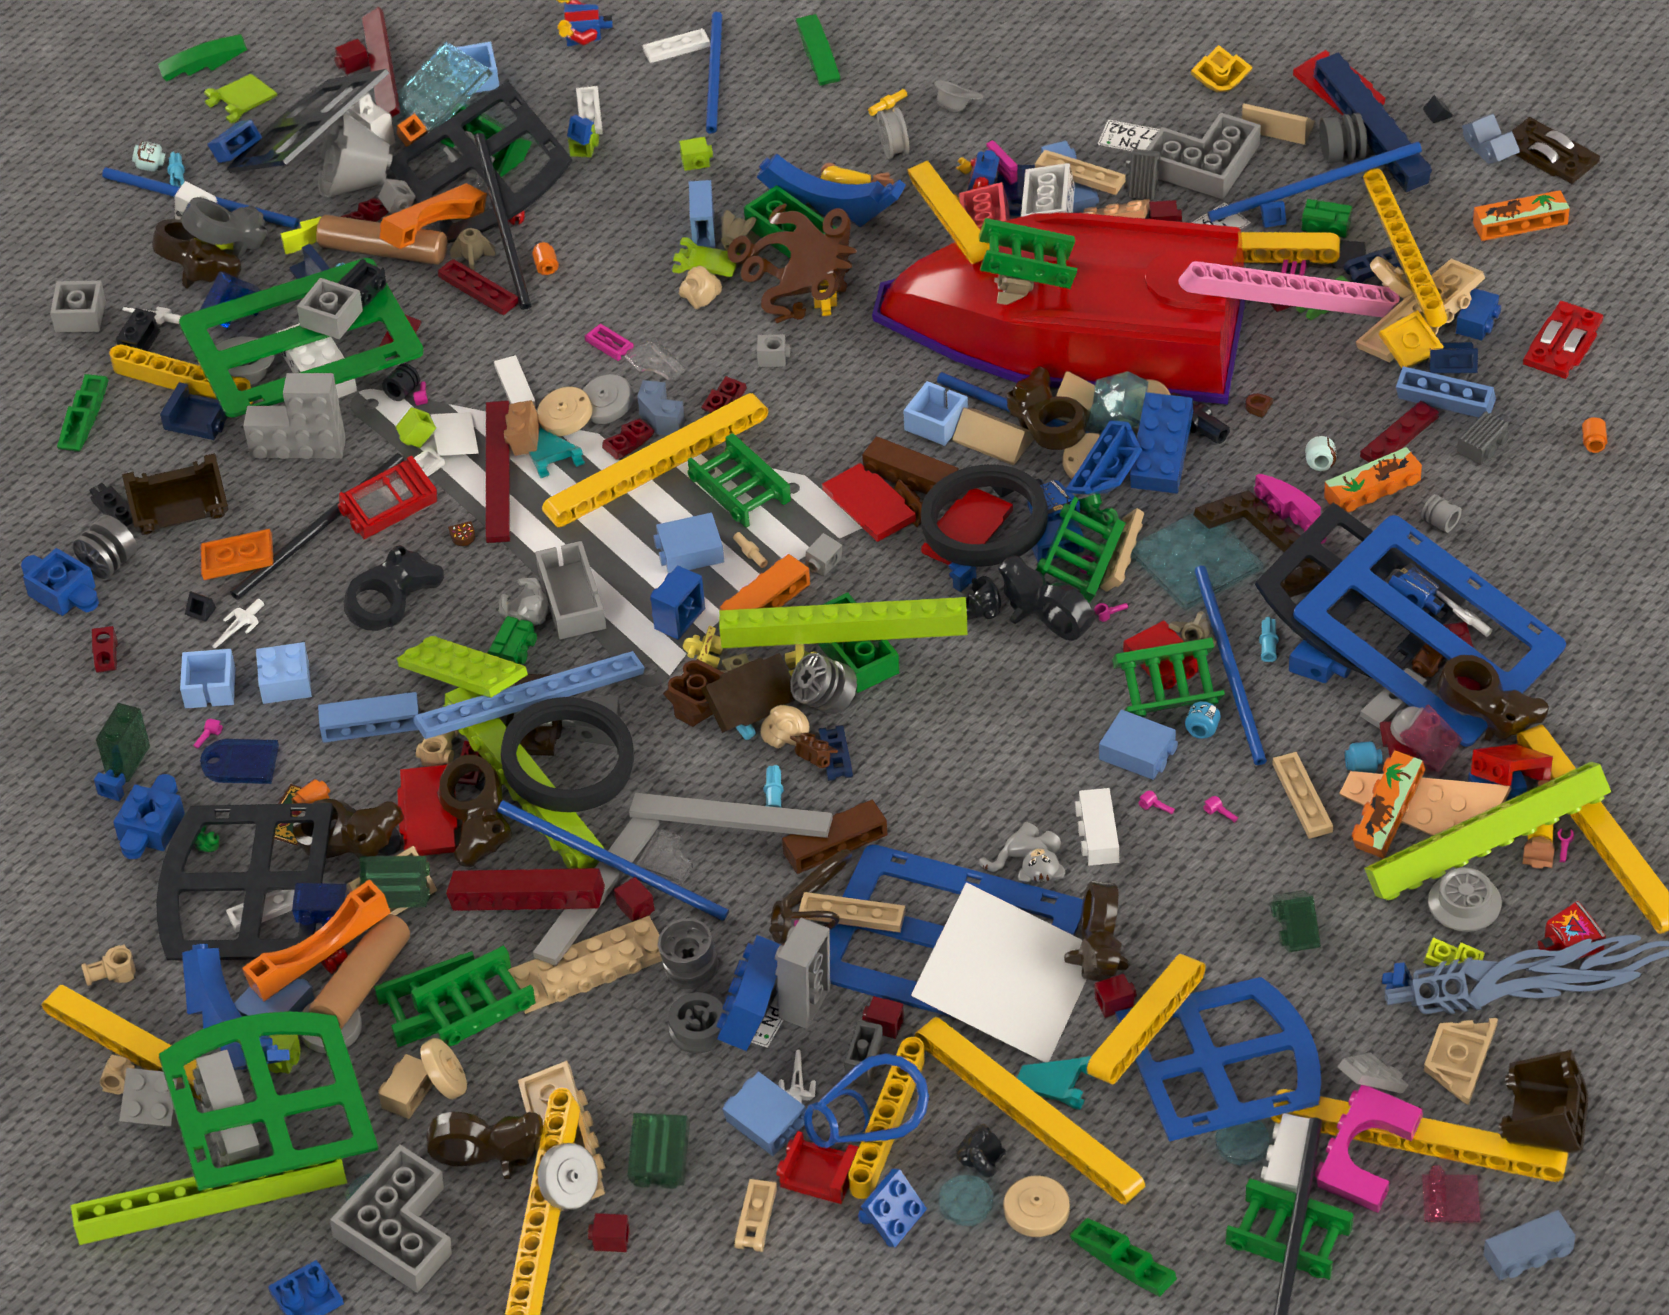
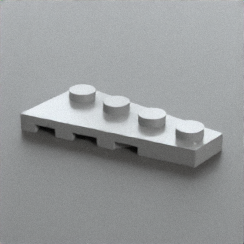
[1338,1053,1408,1093]

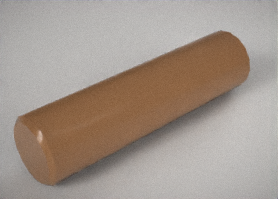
[316,215,447,265]
[308,914,410,1030]

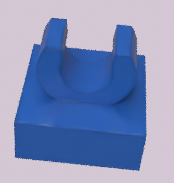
[567,115,594,145]
[1260,201,1287,228]
[949,562,976,592]
[94,769,126,802]
[1382,962,1413,989]

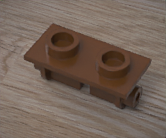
[894,479,923,527]
[1412,643,1445,678]
[790,733,838,768]

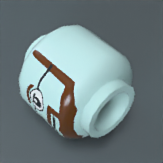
[132,141,166,172]
[1305,436,1337,471]

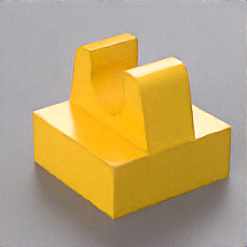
[814,290,837,316]

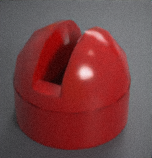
[508,210,525,225]

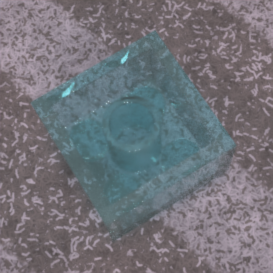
[1089,371,1149,430]

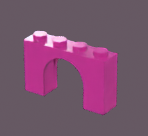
[1314,1085,1423,1213]

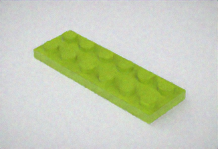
[396,636,528,698]

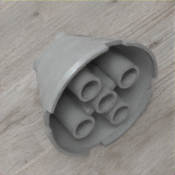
[318,112,392,198]

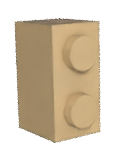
[378,1054,433,1119]

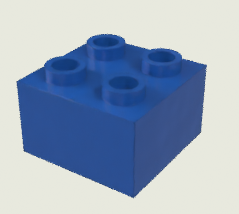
[650,565,706,640]

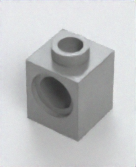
[378,179,416,213]
[757,334,791,367]
[805,533,843,577]

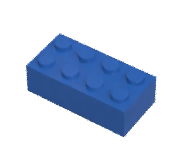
[1130,392,1193,494]
[716,935,783,1051]

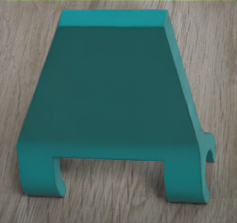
[528,428,585,478]
[1017,1056,1093,1110]

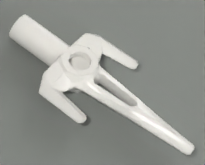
[123,307,182,324]
[1436,591,1492,637]
[212,599,264,648]
[779,1049,816,1103]

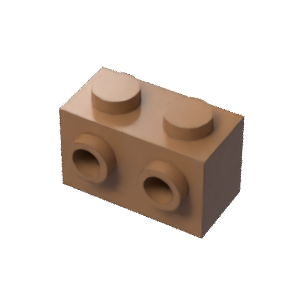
[504,400,540,456]

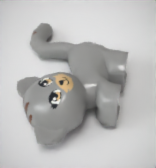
[979,822,1065,883]

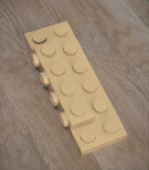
[1356,259,1485,362]
[508,916,662,1014]
[518,1061,605,1212]

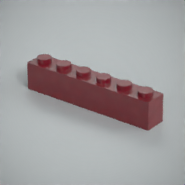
[446,868,605,911]

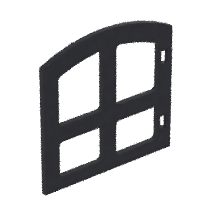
[227,69,389,173]
[388,81,573,243]
[1255,502,1466,678]
[156,803,334,961]

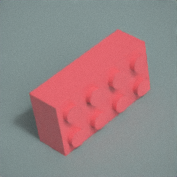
[959,182,1010,229]

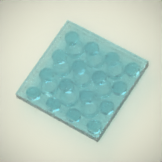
[397,42,493,133]
[1131,512,1263,611]

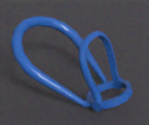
[804,1053,929,1148]

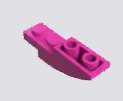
[1254,474,1326,544]

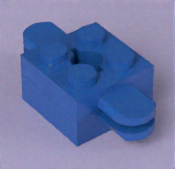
[21,548,99,616]
[113,774,185,859]

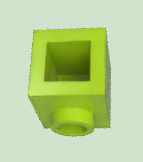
[568,124,599,158]
[679,137,713,171]
[395,407,436,448]
[268,1035,301,1074]

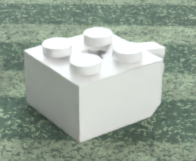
[346,93,395,146]

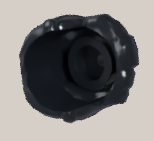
[966,576,1001,620]
[956,1123,1006,1177]

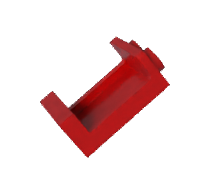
[1123,620,1198,690]
[1471,744,1553,786]
[776,1131,859,1204]

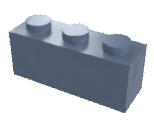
[1483,1210,1575,1280]

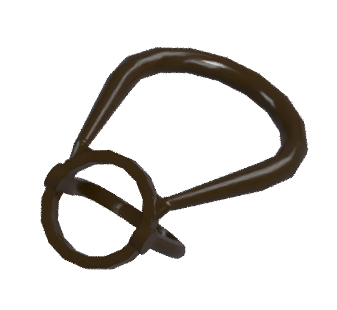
[769,849,852,944]

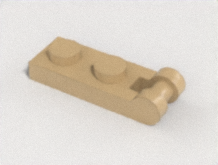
[735,1179,777,1252]

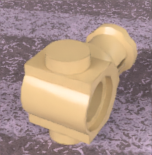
[416,730,459,767]
[81,945,136,986]
[100,1055,135,1095]

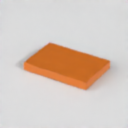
[201,529,273,580]

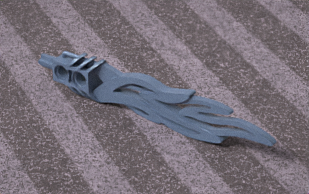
[1384,935,1669,1014]

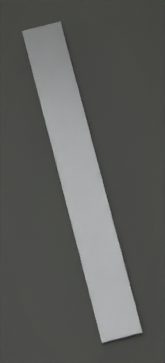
[629,793,833,838]
[533,817,660,966]

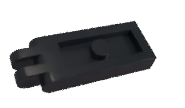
[89,483,133,527]

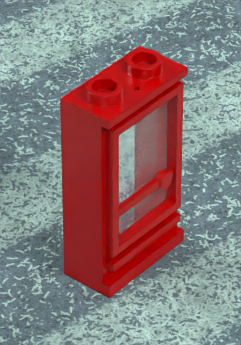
[338,455,437,540]

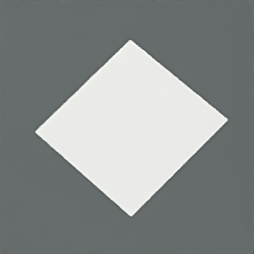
[911,883,1087,1062]

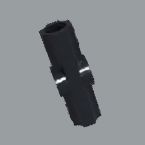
[1171,392,1230,444]

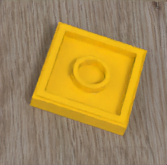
[1378,310,1444,368]

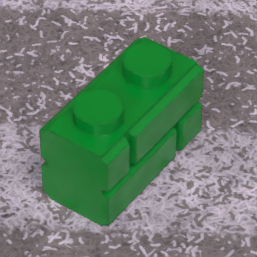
[1302,199,1352,238]
[488,616,537,664]

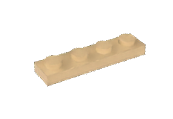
[1035,150,1125,195]
[1099,508,1144,591]
[1272,752,1333,839]
[799,892,905,932]

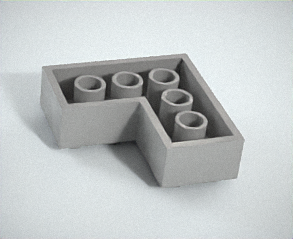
[1146,113,1261,199]
[243,373,346,459]
[330,1145,452,1293]

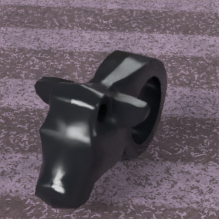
[344,545,444,631]
[998,555,1095,641]

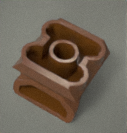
[663,659,724,727]

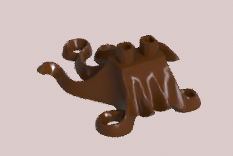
[727,204,857,315]

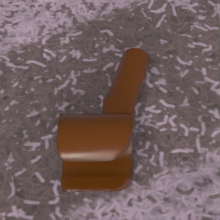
[774,302,806,324]

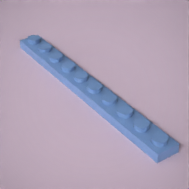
[414,651,645,739]

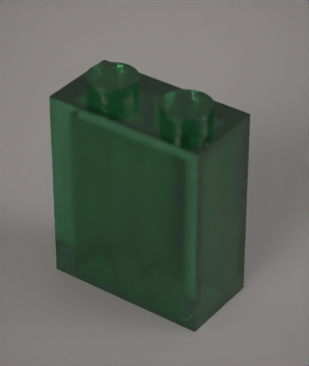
[96,703,150,782]
[360,856,430,908]
[627,1113,690,1189]

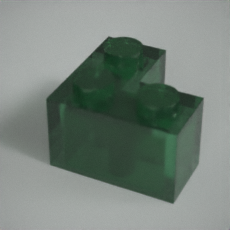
[1270,890,1321,952]

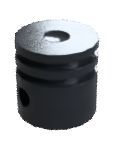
[382,363,420,401]

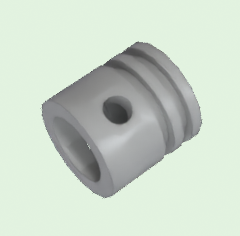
[1421,494,1462,533]

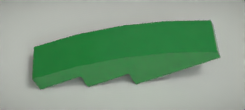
[795,14,840,86]
[158,34,247,82]
[57,374,109,452]
[1070,1218,1177,1297]

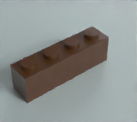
[862,436,959,495]
[782,799,888,874]

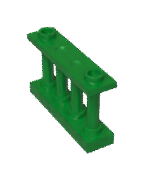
[979,218,1077,289]
[687,433,791,528]
[1035,497,1126,603]
[1112,638,1225,717]
[411,945,536,1047]
[374,951,488,1047]
[1226,1178,1354,1280]

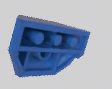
[1066,421,1142,495]

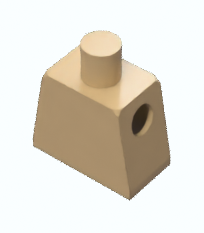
[1056,371,1108,423]

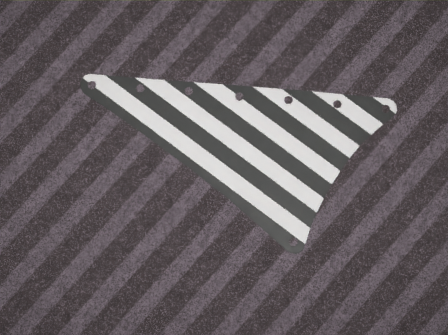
[350,389,862,687]

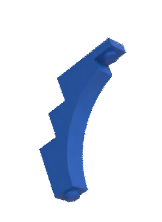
[757,154,906,227]
[182,944,290,1070]

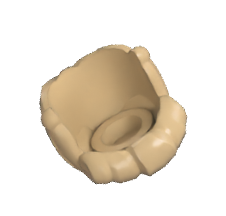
[679,266,722,309]
[760,705,810,748]

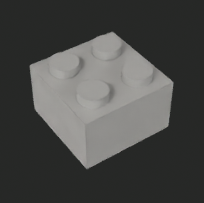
[297,278,363,339]
[50,281,106,332]
[119,1068,185,1129]

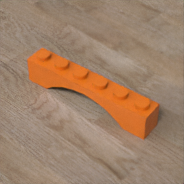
[379,183,487,249]
[242,879,391,1001]

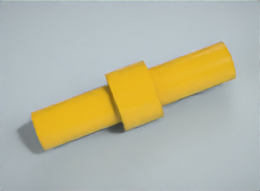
[868,89,907,116]

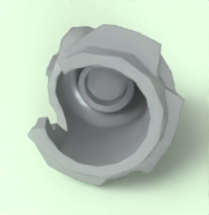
[498,578,549,626]

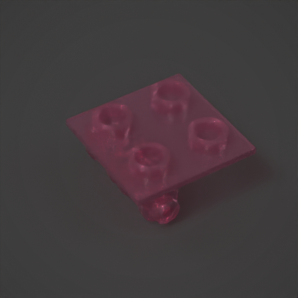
[1399,704,1463,773]
[1422,1165,1480,1222]

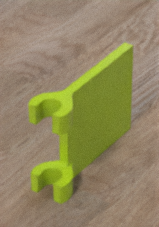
[204,74,277,123]
[672,237,741,277]

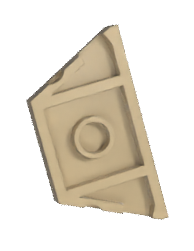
[1424,1018,1498,1105]

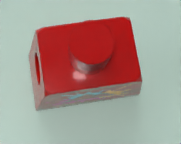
[1538,901,1606,959]

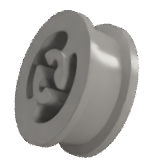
[877,107,909,159]

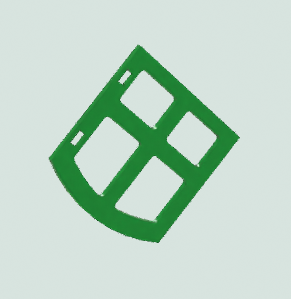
[159,1011,378,1191]

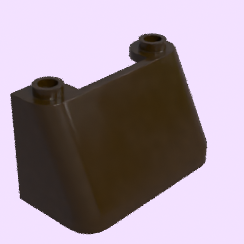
[122,453,229,535]
[1498,1049,1588,1153]

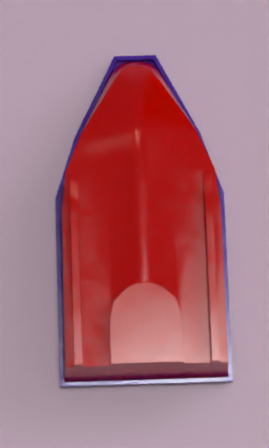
[872,213,1246,404]

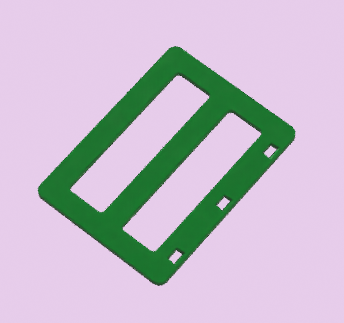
[179,258,424,418]

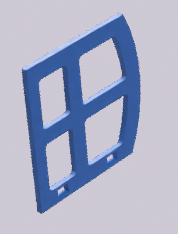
[1115,977,1321,1142]

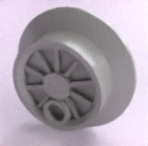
[216,336,275,385]
[1428,868,1502,932]

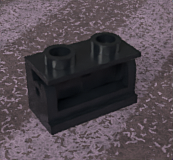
[338,259,386,309]
[116,308,161,351]

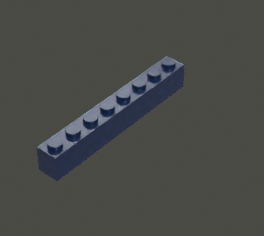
[1314,53,1432,192]

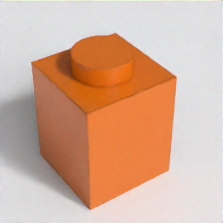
[396,113,428,147]

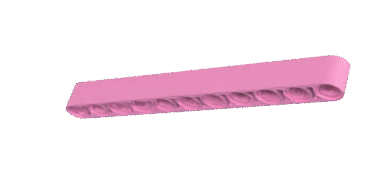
[1178,261,1400,317]

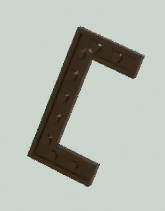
[1193,490,1330,598]

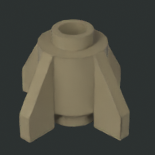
[721,210,759,252]
[450,228,495,270]
[994,274,1034,305]
[1168,611,1217,647]

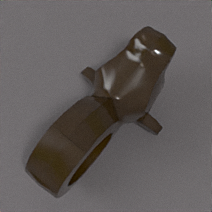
[152,219,241,289]
[1006,367,1088,450]
[1437,655,1549,741]
[437,755,512,868]
[293,799,404,866]
[1064,881,1128,981]
[426,1112,543,1180]

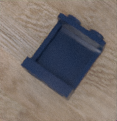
[1426,342,1478,373]
[160,382,228,440]

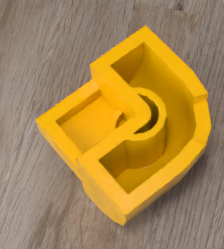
[1191,45,1253,92]

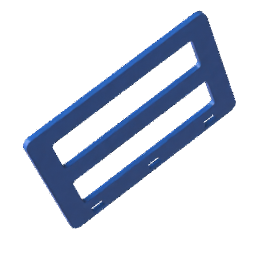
[1293,515,1566,747]
[830,844,1083,1019]

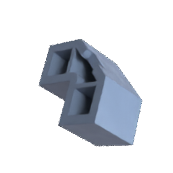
[1462,113,1520,164]
[637,380,685,435]

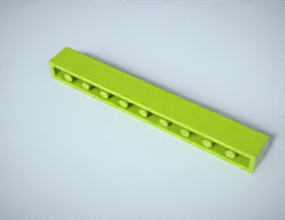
[719,597,968,648]
[443,687,604,869]
[1364,762,1611,900]
[71,1159,347,1245]

